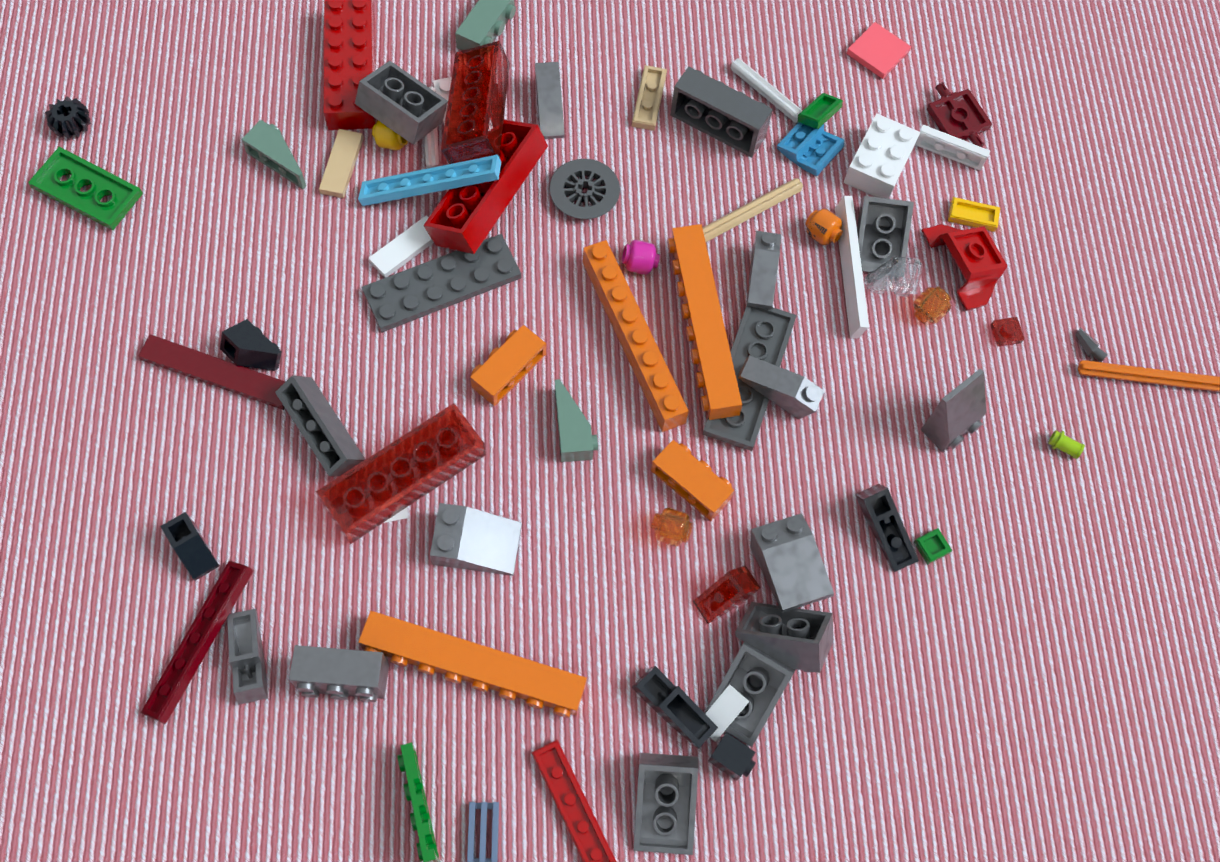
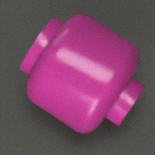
[622,240,660,275]

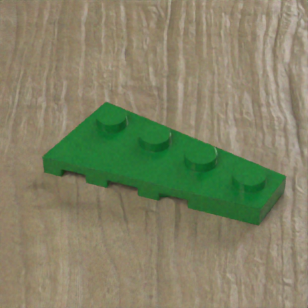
[397,742,440,862]

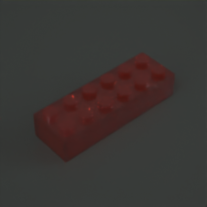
[441,41,510,164]
[316,403,486,544]

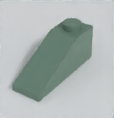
[242,119,306,189]
[555,379,598,462]

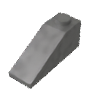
[747,231,781,310]
[738,356,824,419]

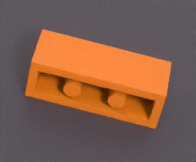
[470,325,546,407]
[650,440,735,521]

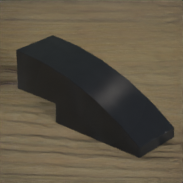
[632,666,718,749]

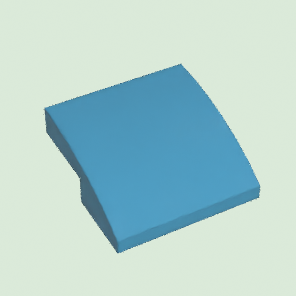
[777,122,844,176]

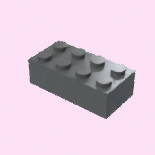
[670,66,773,158]

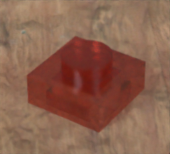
[991,317,1025,347]

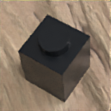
[708,732,756,781]

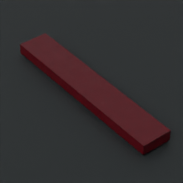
[138,334,286,410]
[140,560,254,724]

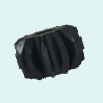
[45,96,91,140]

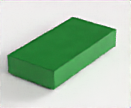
[797,93,843,129]

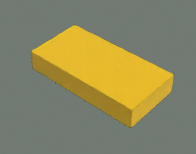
[948,197,1000,232]

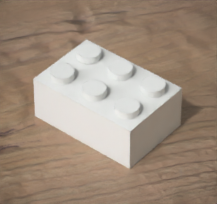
[843,113,920,199]

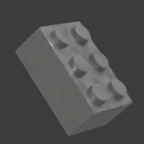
[355,61,448,145]
[289,645,389,702]

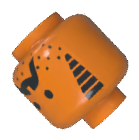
[805,209,843,245]

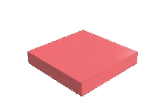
[846,22,911,79]

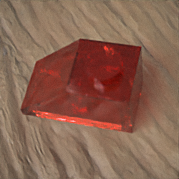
[693,565,761,624]

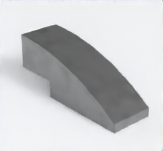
[535,62,565,139]
[227,609,268,705]

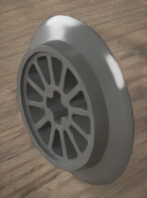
[549,159,620,219]

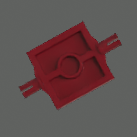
[926,82,992,147]

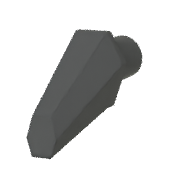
[1076,327,1108,362]

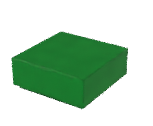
[914,528,952,565]

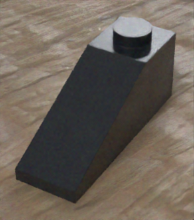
[855,484,919,572]

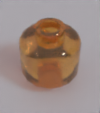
[913,286,951,324]
[651,507,693,547]

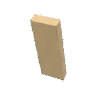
[632,65,667,131]
[319,129,363,198]

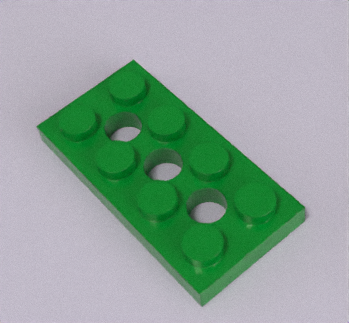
[28,147,143,230]

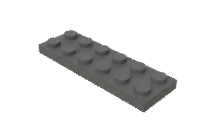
[362,234,522,333]
[702,306,797,451]

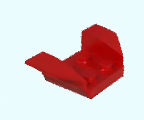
[921,224,1008,311]

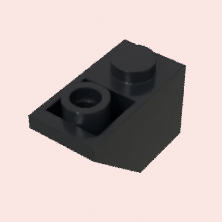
[220,319,282,371]
[160,512,220,581]

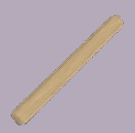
[703,178,803,242]

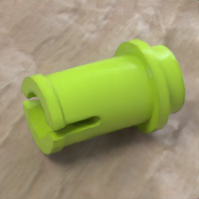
[1048,430,1085,459]

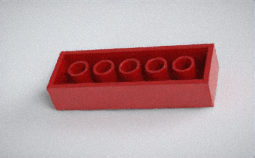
[324,0,376,130]
[423,119,548,254]

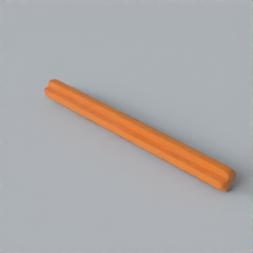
[1078,360,1220,392]

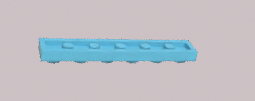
[358,155,501,206]

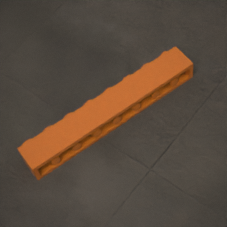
[667,224,742,420]
[582,240,689,432]
[358,610,587,718]

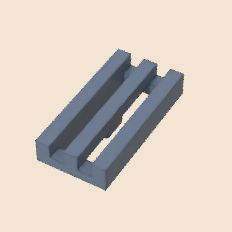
[467,802,499,862]

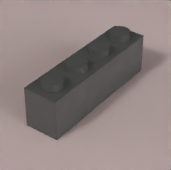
[275,375,366,476]

